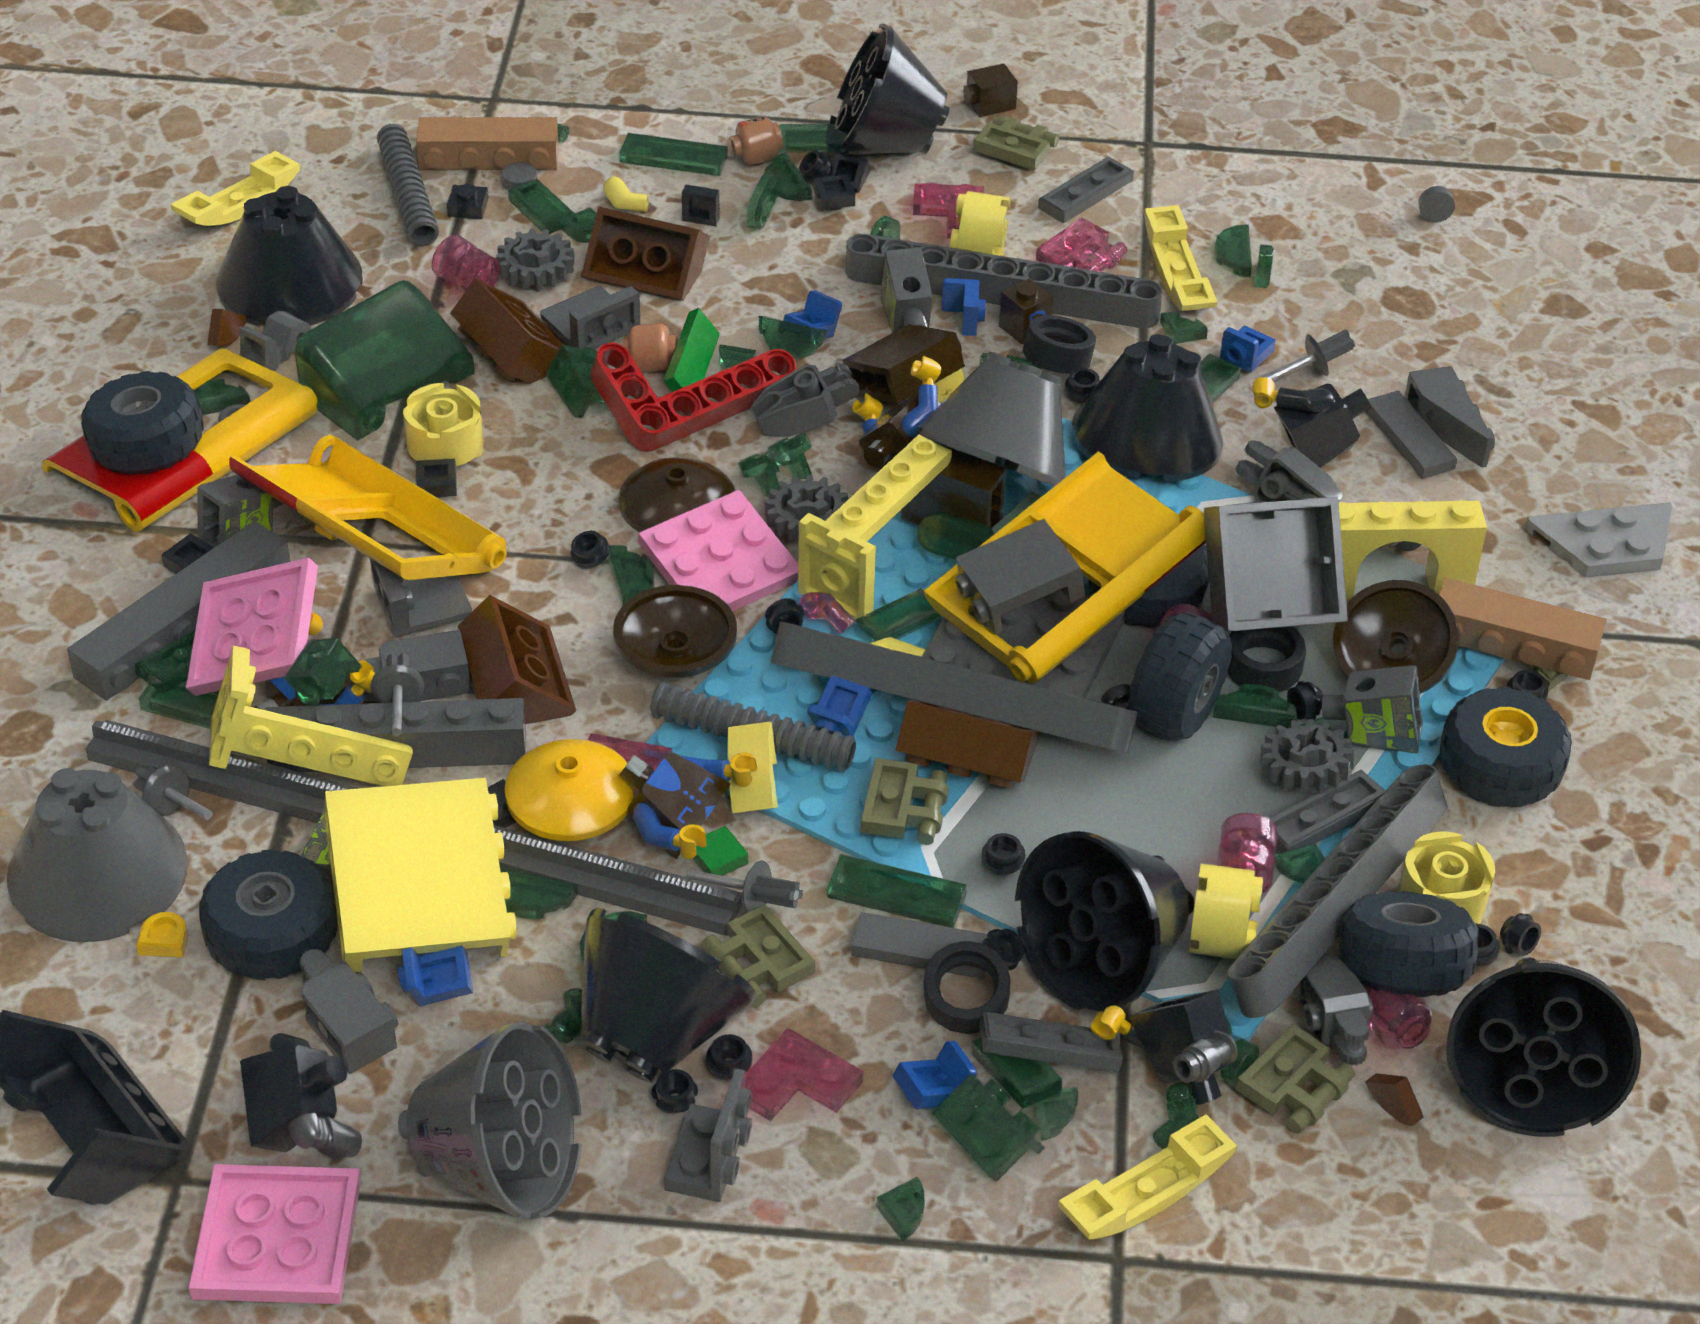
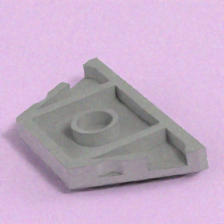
[1525,502,1672,577]

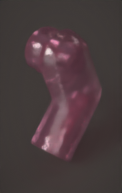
[799,592,855,635]

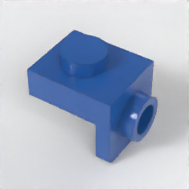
[942,278,986,336]
[781,290,842,344]
[1220,325,1276,373]
[807,675,872,736]
[398,945,473,1006]
[892,1041,977,1109]

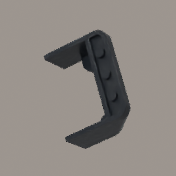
[0,1010,189,1205]

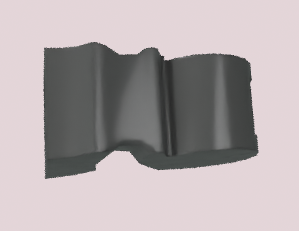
[240,311,312,371]

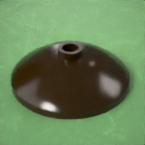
[619,457,735,532]
[1333,580,1459,694]
[613,585,737,678]

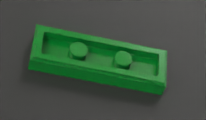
[663,308,720,392]

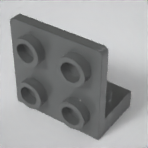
[540,286,641,355]
[370,545,472,637]
[664,1069,752,1202]

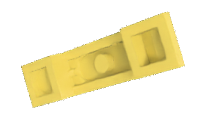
[171,151,300,226]
[1144,205,1217,311]
[1058,1114,1237,1240]

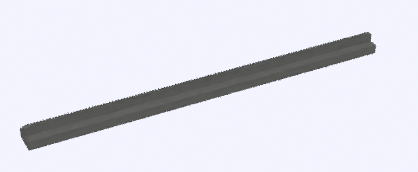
[85,720,743,936]

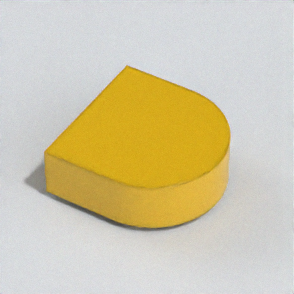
[136,912,188,958]

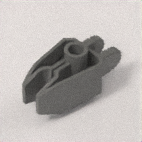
[751,364,860,437]
[1235,440,1343,503]
[1300,954,1374,1066]

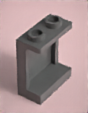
[954,519,1086,635]

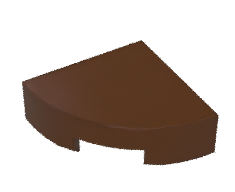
[207,308,247,346]
[1365,1073,1424,1126]

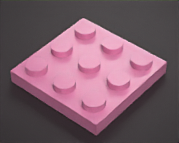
[638,490,798,611]
[186,557,318,696]
[189,1164,361,1304]

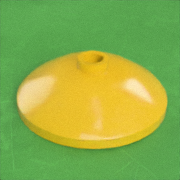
[505,739,635,841]

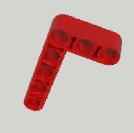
[590,342,796,452]

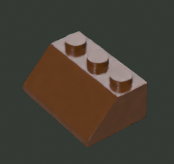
[581,206,710,301]
[450,278,579,384]
[458,595,576,724]
[895,700,1040,788]

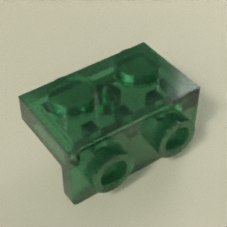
[547,345,628,418]
[932,1073,1046,1182]

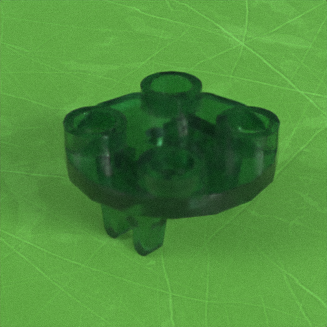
[737,433,813,497]

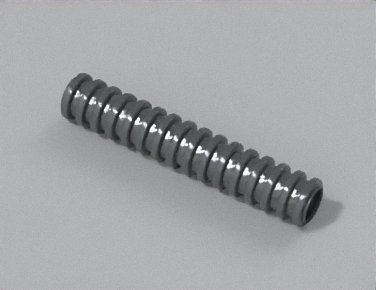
[377,124,439,247]
[650,682,856,773]

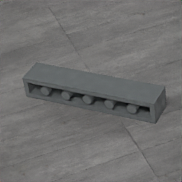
[67,520,290,701]
[266,698,526,772]

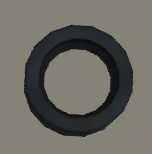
[1022,315,1096,374]
[1227,626,1306,693]
[923,941,1011,1034]

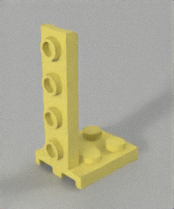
[798,435,952,626]
[209,645,413,786]

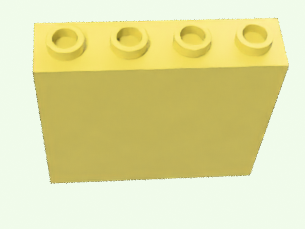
[324,778,517,972]

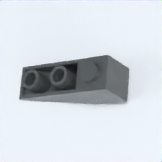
[1404,366,1495,468]

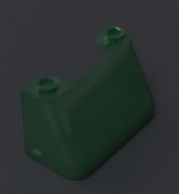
[295,280,475,441]

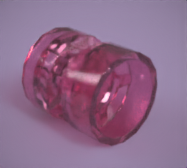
[431,235,501,294]
[1217,812,1278,894]

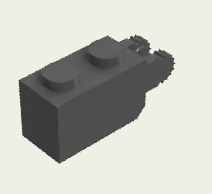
[348,629,471,702]
[299,948,398,1074]

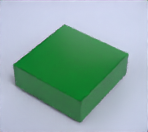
[693,826,748,876]

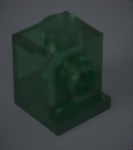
[284,637,362,706]

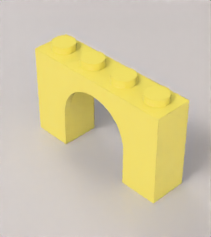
[1339,500,1487,601]

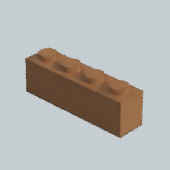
[416,117,559,170]
[1440,577,1607,680]

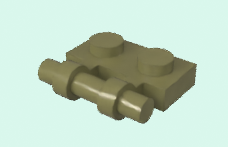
[973,115,1059,170]
[861,758,949,845]
[701,904,816,1007]
[1236,1024,1355,1133]

